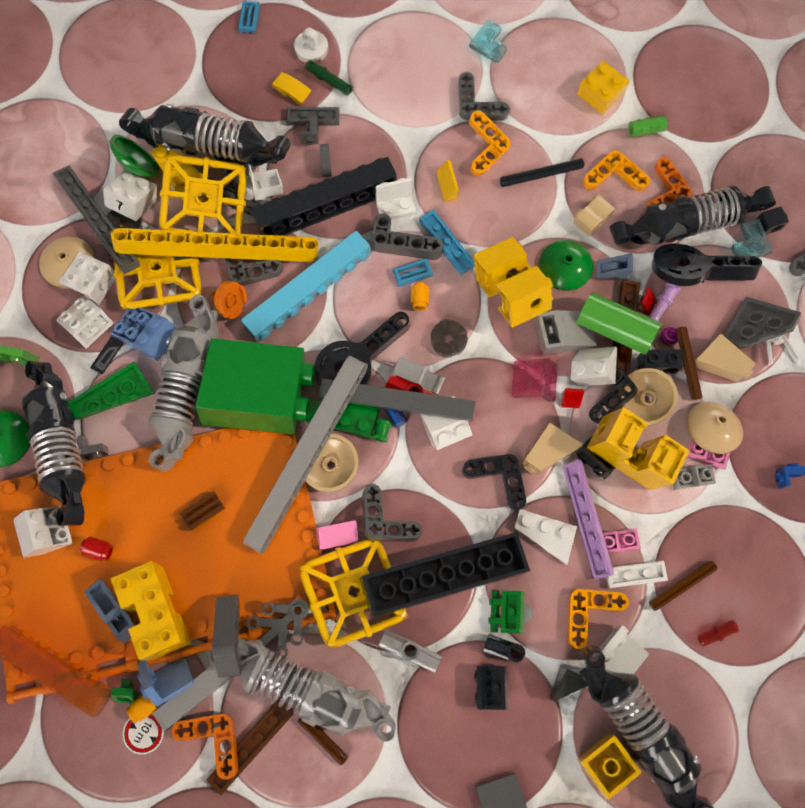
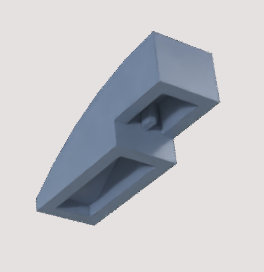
[84,578,138,643]

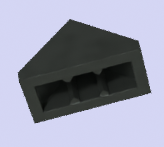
[550,668,587,701]

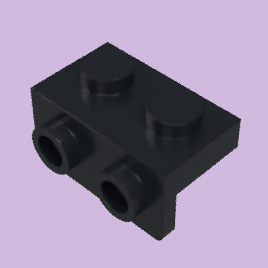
[575,436,615,480]
[474,666,508,710]

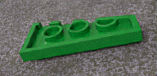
[68,362,155,420]
[297,401,379,439]

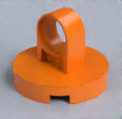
[210,281,247,319]

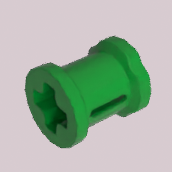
[371,418,393,443]

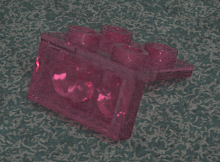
[511,358,558,402]

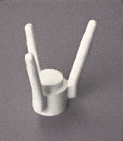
[765,334,800,364]

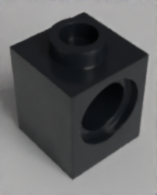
[755,206,789,236]

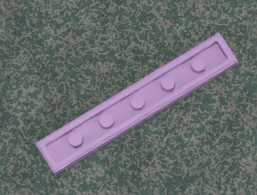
[562,459,614,580]

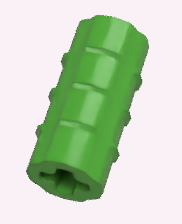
[628,115,667,137]

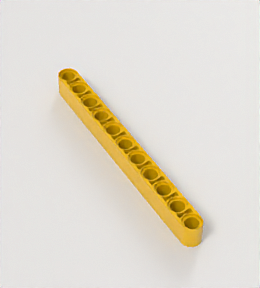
[111,228,319,262]

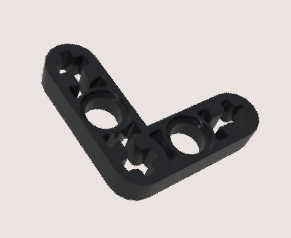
[589,364,638,424]
[462,454,526,511]

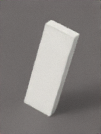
[606,561,668,589]

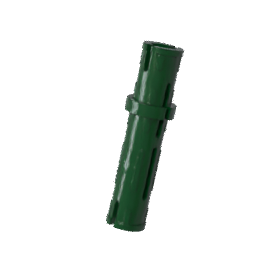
[305,59,353,96]

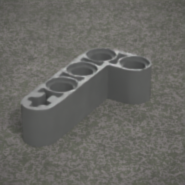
[372,213,443,260]
[212,594,242,678]

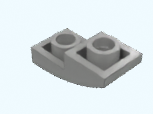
[673,464,716,490]

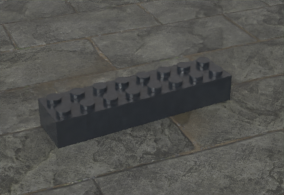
[251,157,397,236]
[360,532,530,619]

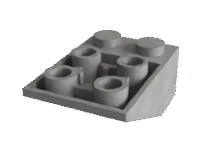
[534,310,597,356]

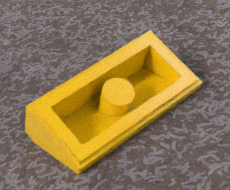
[436,159,459,202]

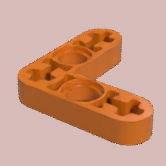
[646,157,692,206]
[171,714,238,779]

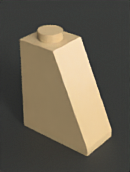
[695,334,756,382]
[522,423,583,474]

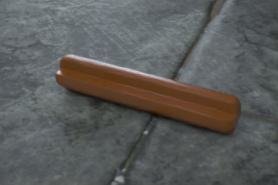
[298,717,348,765]

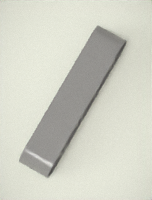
[153,664,233,732]

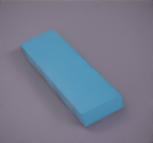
[419,209,475,275]

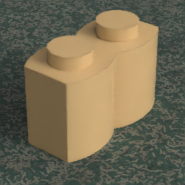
[573,195,615,237]

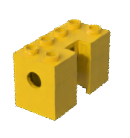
[473,237,553,328]
[586,407,690,490]
[111,561,192,661]

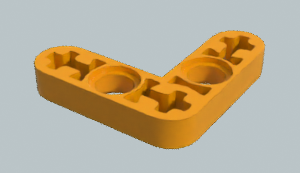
[469,111,511,177]
[583,150,650,192]
[567,589,629,649]

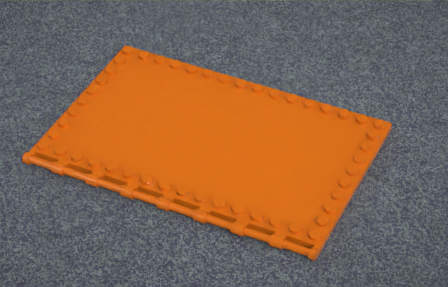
[0,428,337,704]

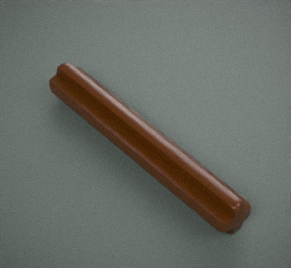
[676,327,703,400]
[649,561,718,611]

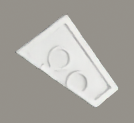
[514,509,577,565]

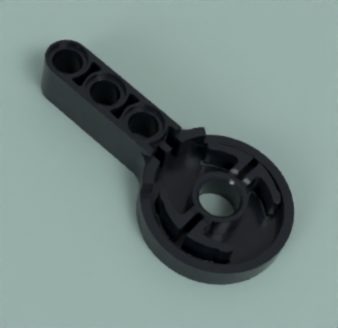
[651,243,762,286]
[314,311,410,387]

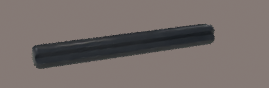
[499,158,585,187]

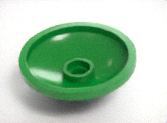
[109,135,159,178]
[539,240,593,291]
[0,410,30,468]

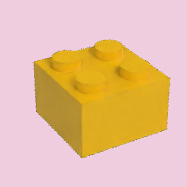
[577,60,630,115]
[576,733,642,800]

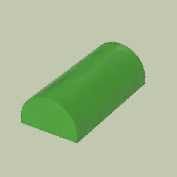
[577,292,662,355]

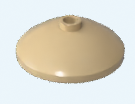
[39,236,96,288]
[618,368,678,425]
[687,402,743,454]
[305,434,359,492]

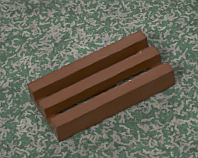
[180,491,225,531]

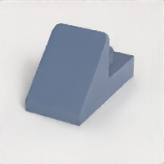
[596,253,633,281]

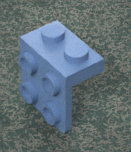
[137,657,194,707]

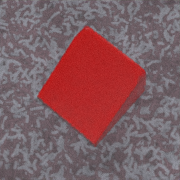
[637,288,655,315]
[561,388,584,408]

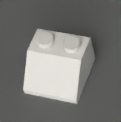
[571,347,617,386]
[420,395,472,450]

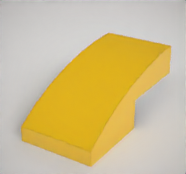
[271,72,312,106]

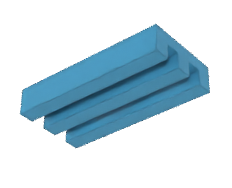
[238,1,260,34]
[393,258,433,287]

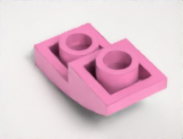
[687,439,731,470]
[603,528,641,553]

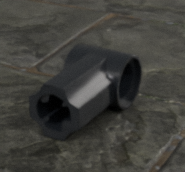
[483,634,526,662]

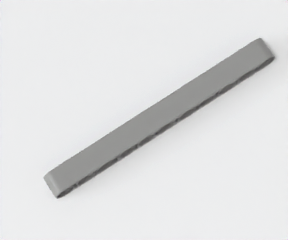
[243,356,368,554]

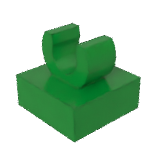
[111,678,138,703]

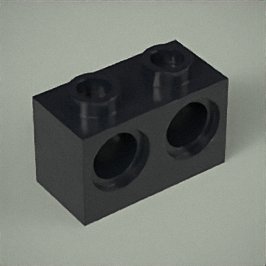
[637,349,683,374]

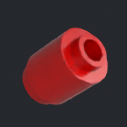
[80,536,113,562]

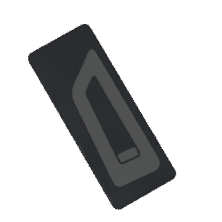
[90,337,123,374]

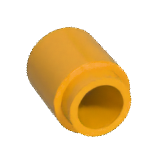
[411,282,429,311]
[126,695,158,723]

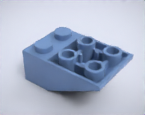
[110,308,177,361]

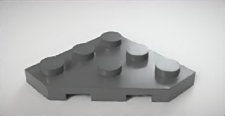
[724,297,801,350]

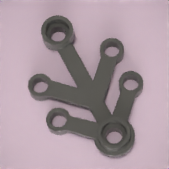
[247,599,309,660]

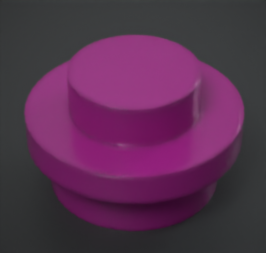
[661,327,678,345]

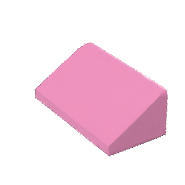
[316,520,358,550]

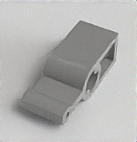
[392,357,445,395]

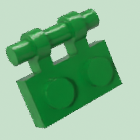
[488,591,524,634]

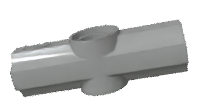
[378,629,442,673]

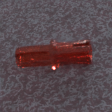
[698,620,739,646]

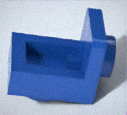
[775,463,805,489]

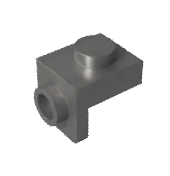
[77,436,109,460]

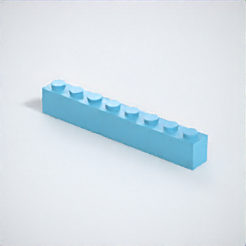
[241,231,371,343]

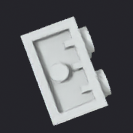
[376,178,416,220]
[60,252,116,306]
[56,295,114,349]
[591,625,649,674]

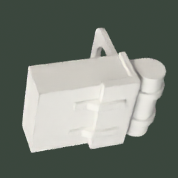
[245,164,283,201]

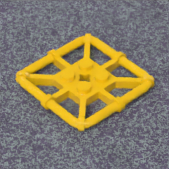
[159,155,247,234]
[113,228,201,309]
[299,539,408,648]

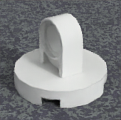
[294,28,329,63]

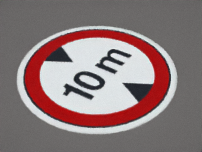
[123,714,164,755]

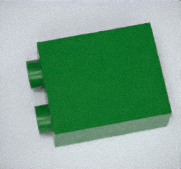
[196,338,315,434]

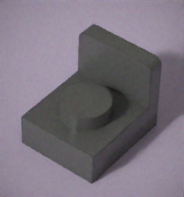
[299,116,319,145]

